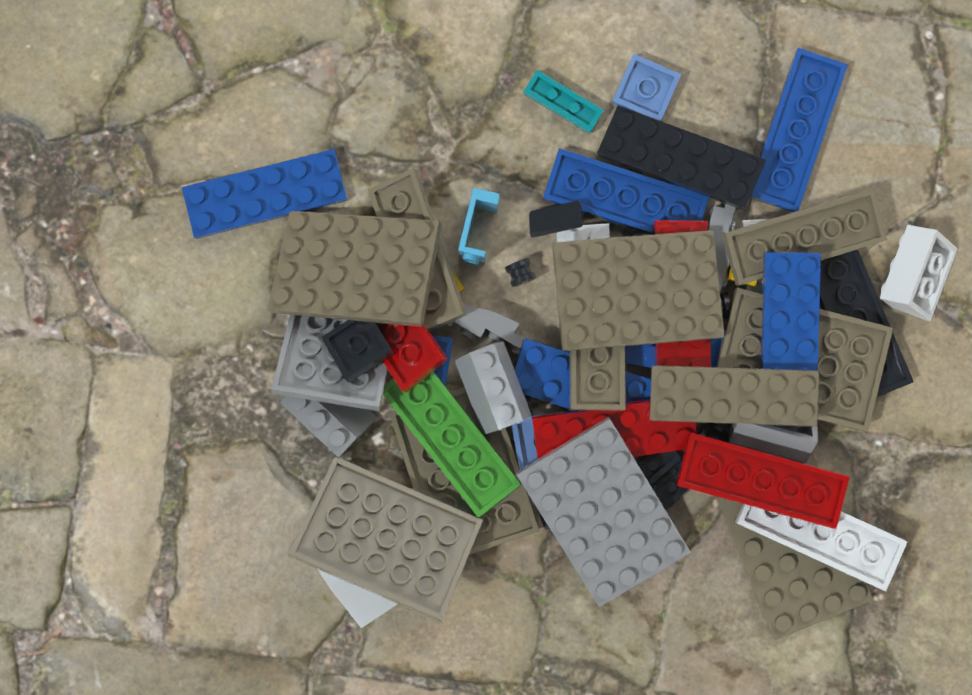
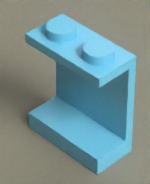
[458,188,500,266]

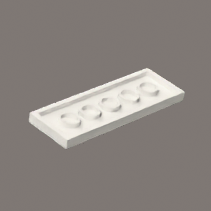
[735,504,907,591]

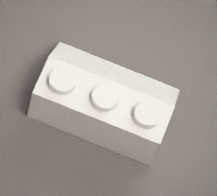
[880,225,958,321]

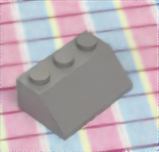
[455,341,532,435]
[280,396,378,458]
[729,423,818,463]

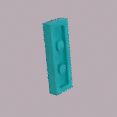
[523,70,604,135]

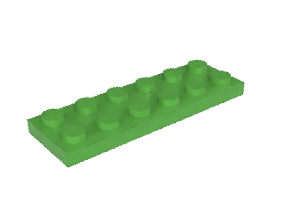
[383,372,521,518]

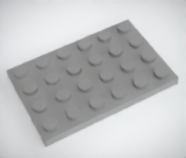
[516,417,691,607]

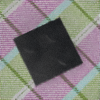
[321,320,395,383]

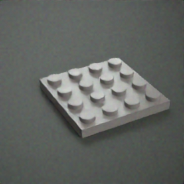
[271,315,388,411]

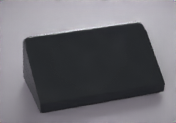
[529,201,584,238]

